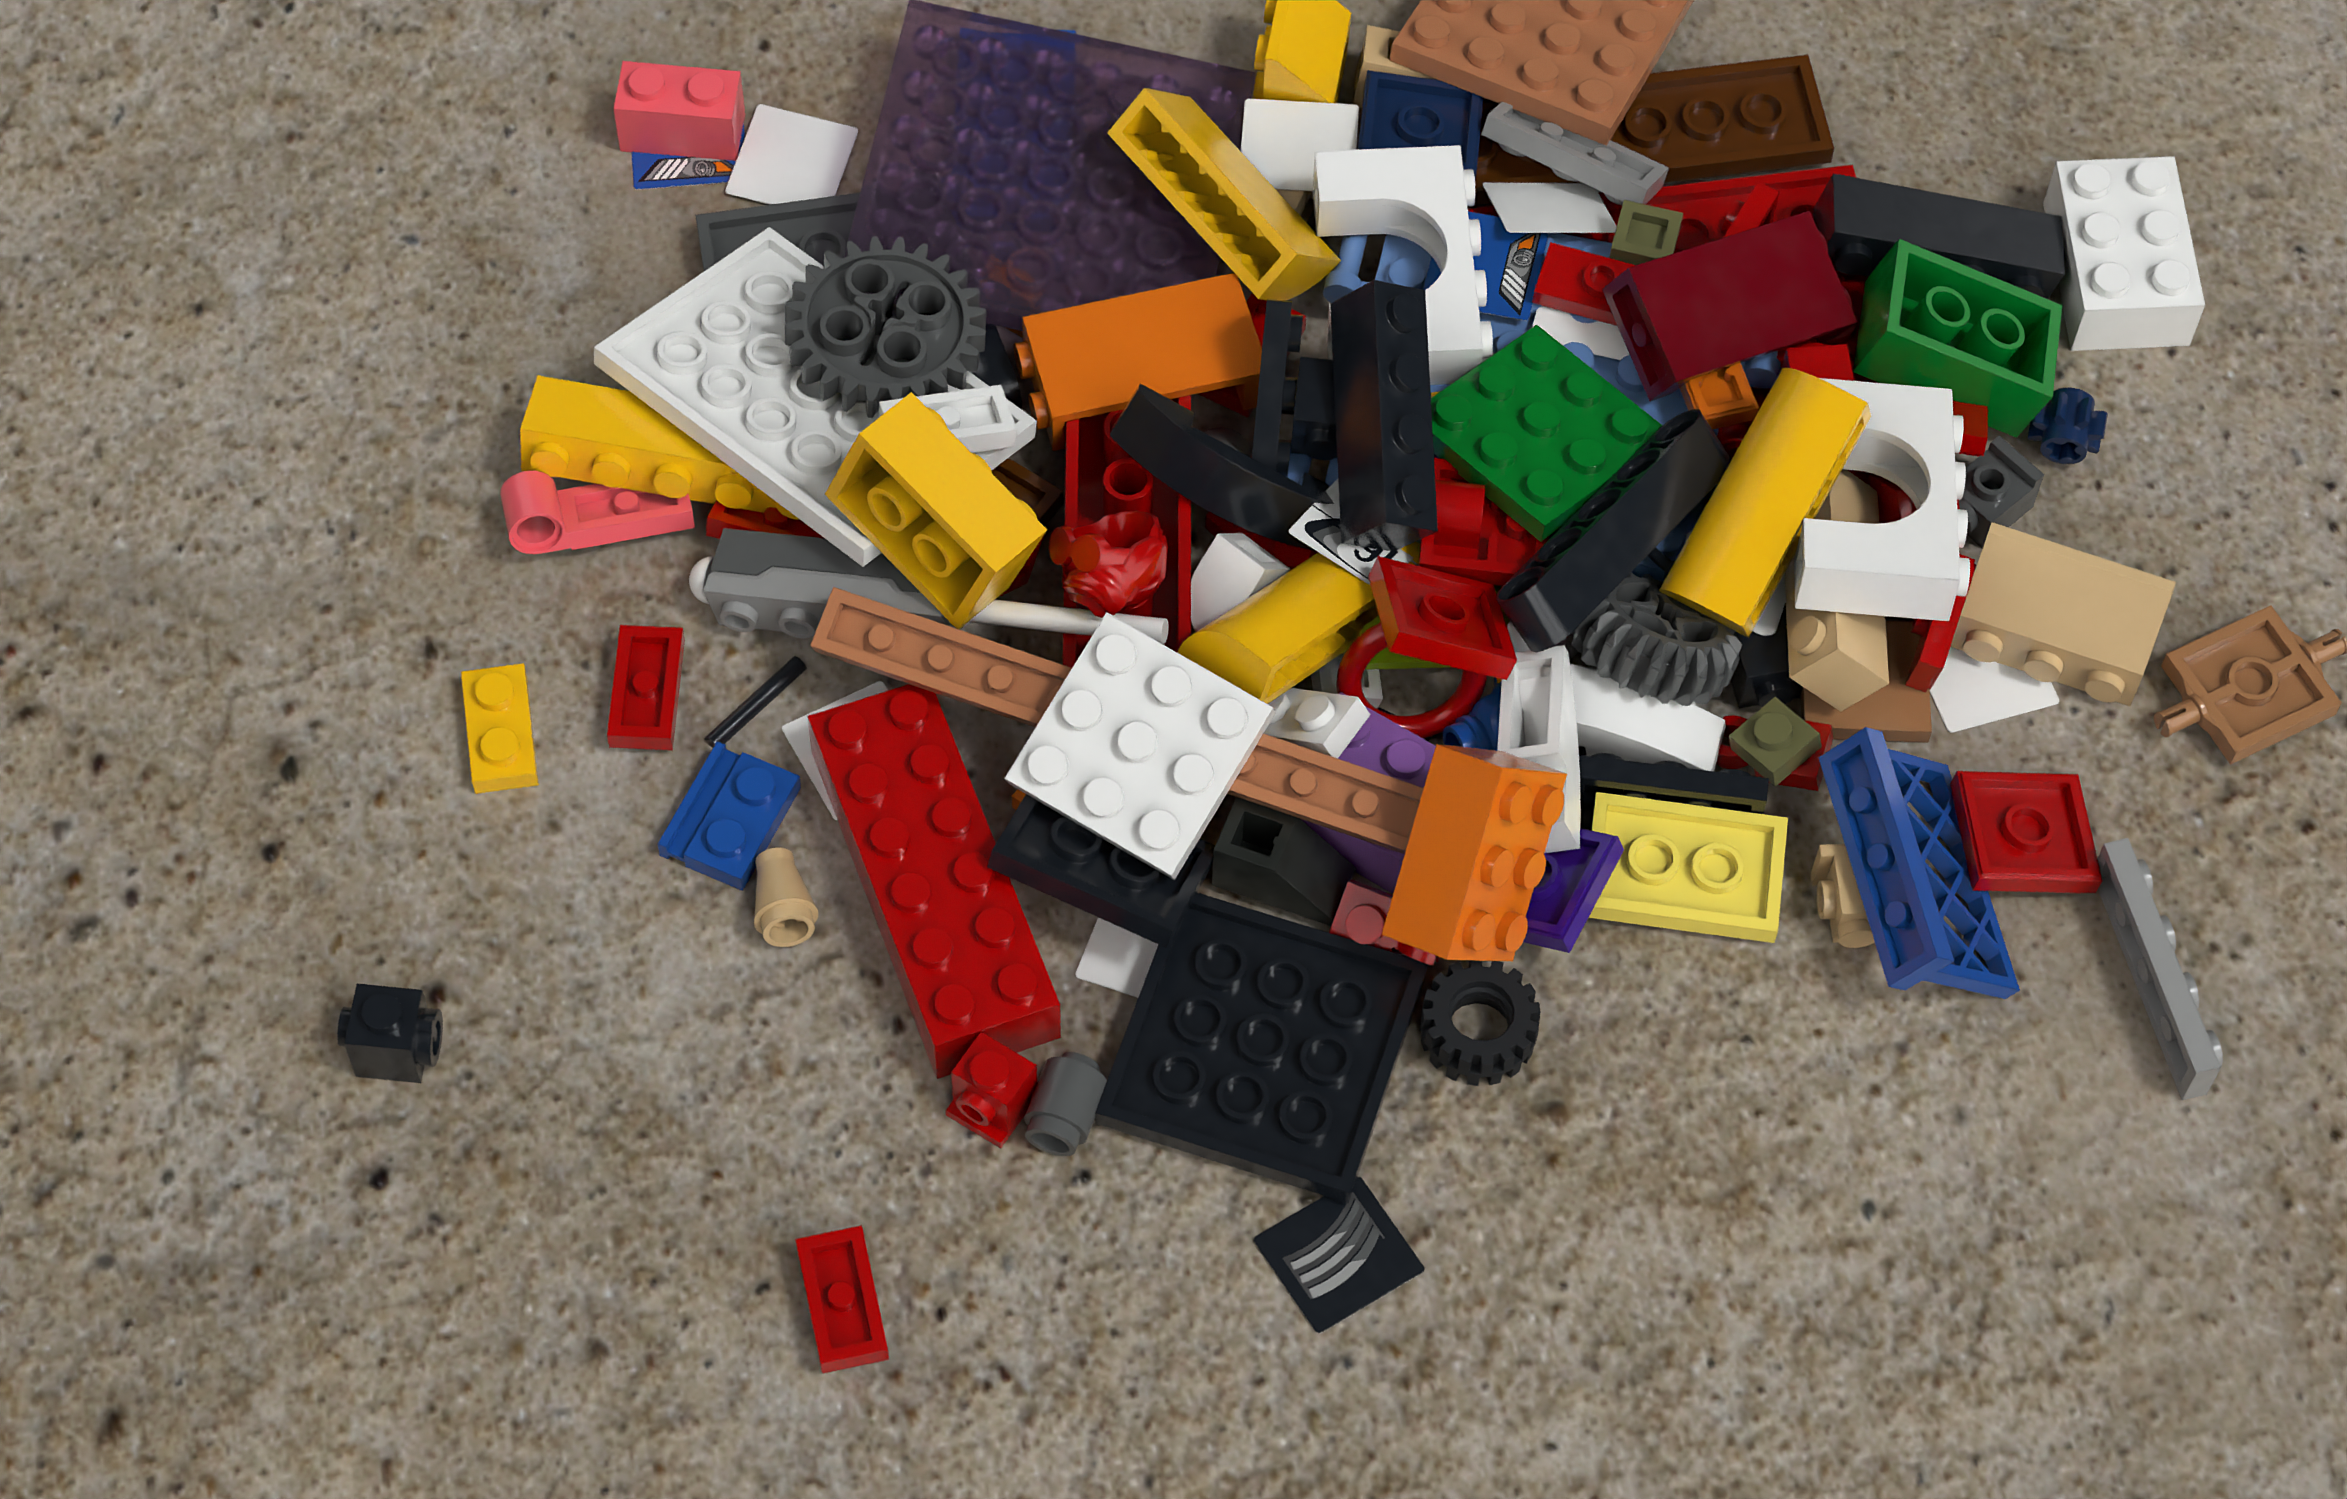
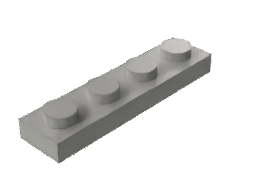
[2098,838,2223,1100]

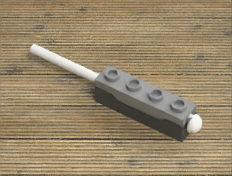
[689,528,1169,644]

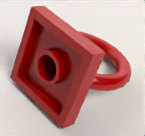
[1336,556,1517,739]

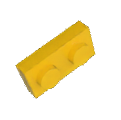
[461,663,539,794]

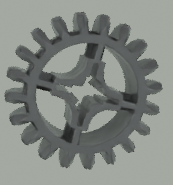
[1571,573,1742,706]

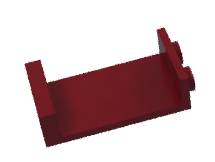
[1602,211,1857,401]

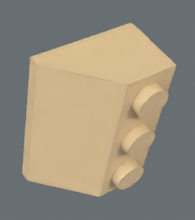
[1950,522,2176,706]

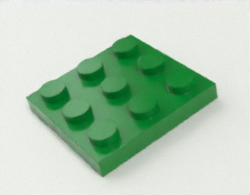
[1431,325,1663,542]

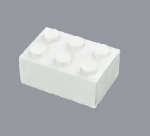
[2043,156,2205,351]

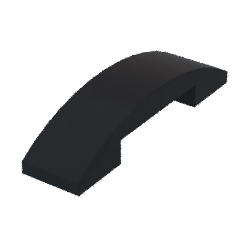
[1110,383,1334,551]

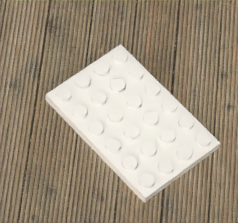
[594,227,1037,567]

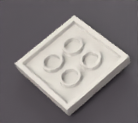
[1005,612,1276,880]

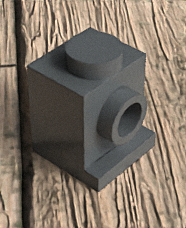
[1959,435,2044,549]

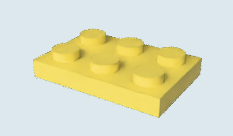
[1589,792,1788,943]

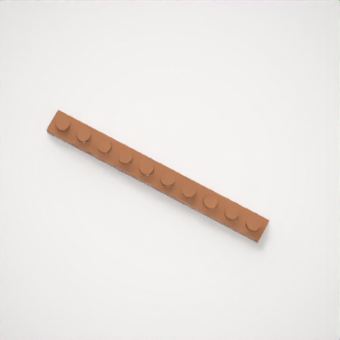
[810,587,1423,855]

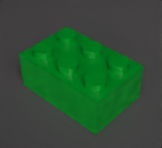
[1853,239,2062,438]

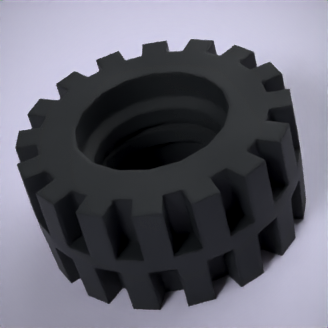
[1420,960,1540,1086]

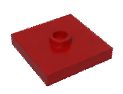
[1950,771,2103,893]

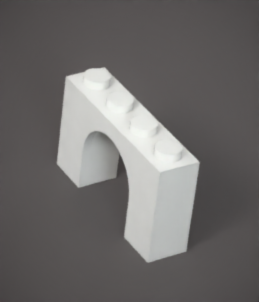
[1312,145,1493,385]
[1794,378,1970,621]

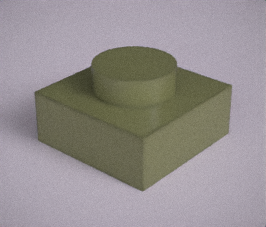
[1609,200,1683,265]
[1729,697,1822,787]

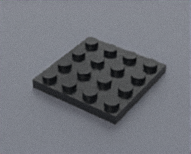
[1095,892,1428,1203]

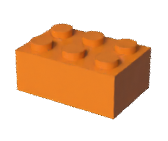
[1382,744,1567,962]

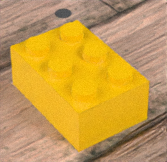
[825,392,1047,629]

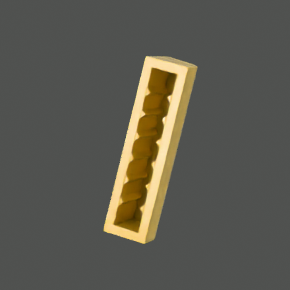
[1107,88,1341,300]
[1659,368,1871,638]
[1177,552,1379,704]

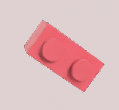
[613,61,745,161]

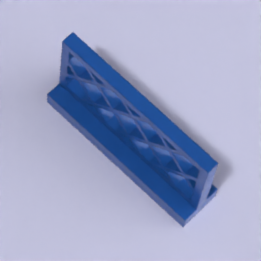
[1819,727,2020,999]

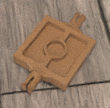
[2154,605,2347,765]

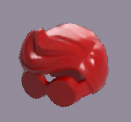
[1049,511,1168,618]

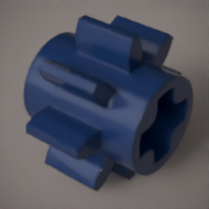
[2028,388,2108,464]

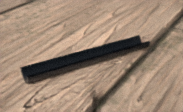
[705,656,807,745]

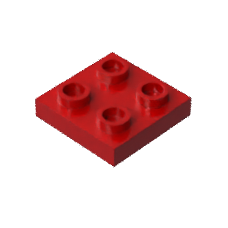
[1418,458,1549,586]

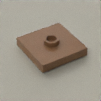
[1800,621,1932,743]

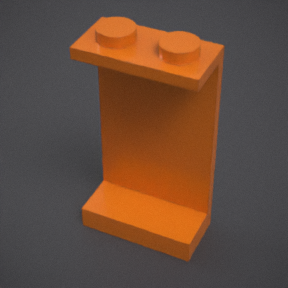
[1014,273,1262,451]

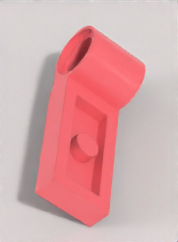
[500,471,695,554]

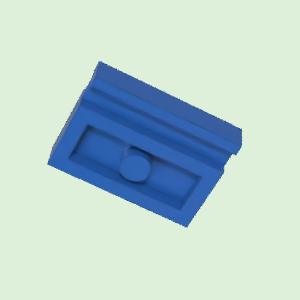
[658,741,801,891]

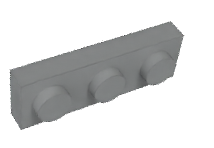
[1481,102,1669,206]

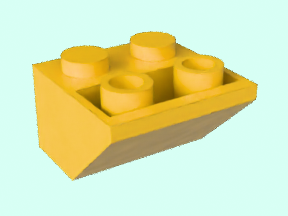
[1253,0,1351,104]

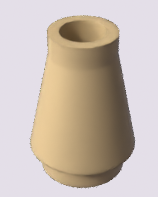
[754,847,819,947]

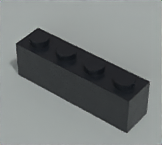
[1813,173,2065,299]
[1330,280,1438,551]

